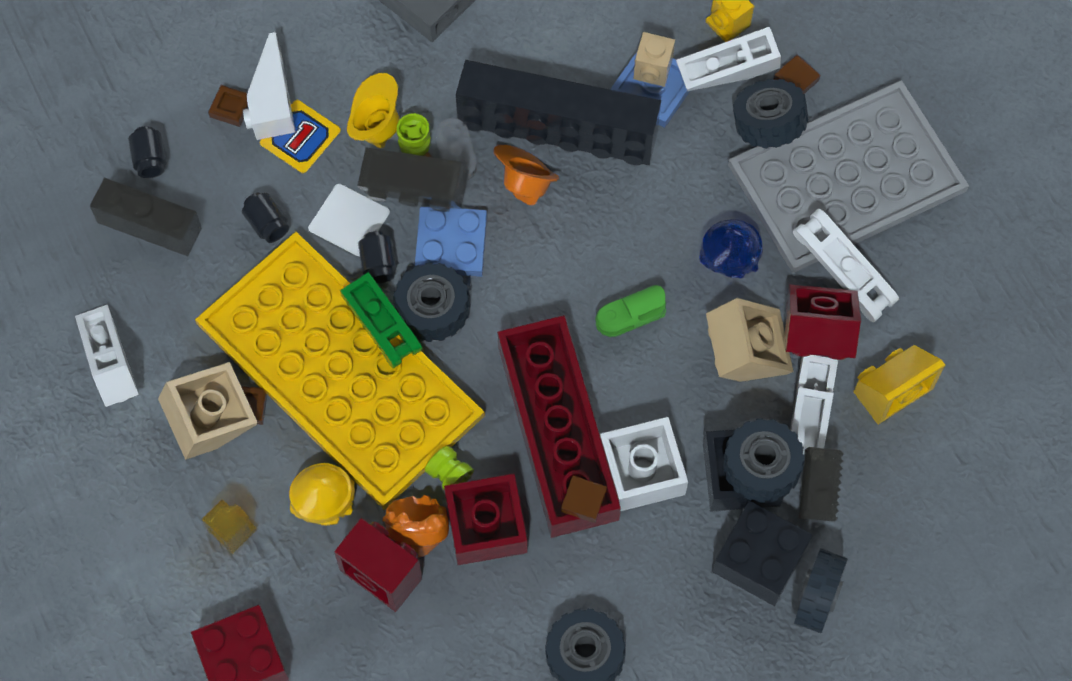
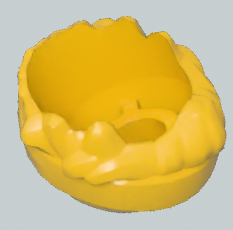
[289,463,355,526]

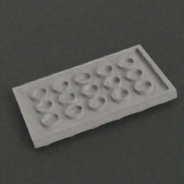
[728,80,969,274]

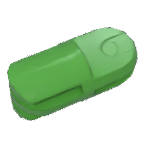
[595,285,666,337]

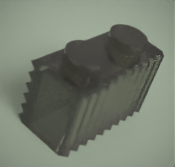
[799,447,844,523]

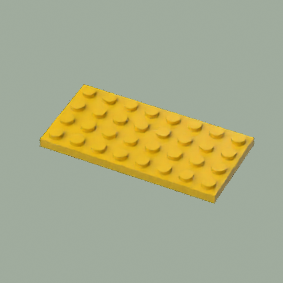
[195,232,485,510]

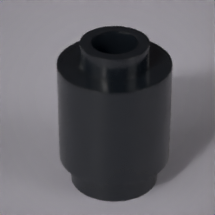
[128,126,166,178]
[242,192,289,243]
[358,231,396,284]

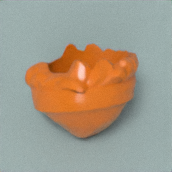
[382,495,449,557]

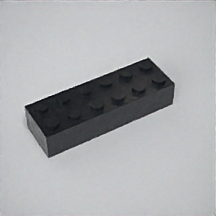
[456,60,661,165]

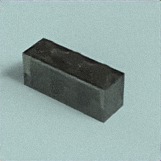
[357,147,469,212]
[90,177,202,257]

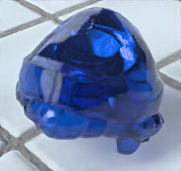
[699,219,763,279]

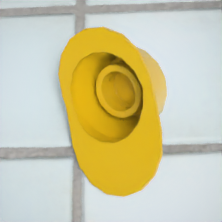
[347,73,400,148]

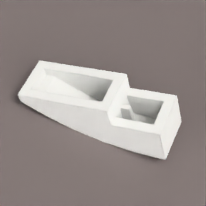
[790,354,838,462]

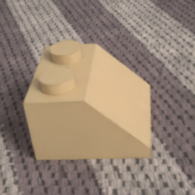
[706,298,794,382]
[158,362,258,460]

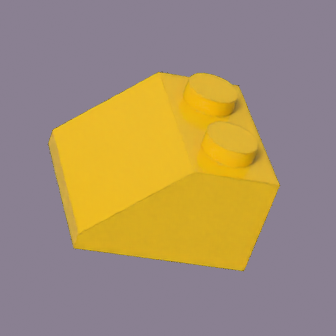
[854,345,945,425]

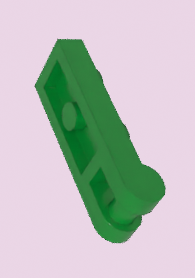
[340,272,423,369]

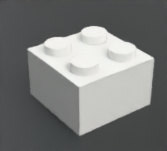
[600,417,688,511]

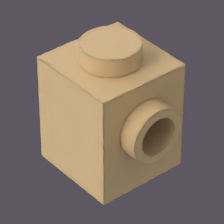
[633,32,675,87]

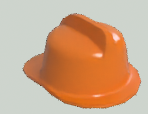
[494,145,559,206]

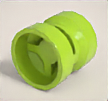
[397,113,431,158]
[425,446,474,490]

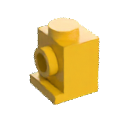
[705,0,754,42]

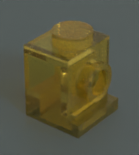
[202,499,257,554]

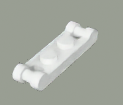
[793,209,899,322]

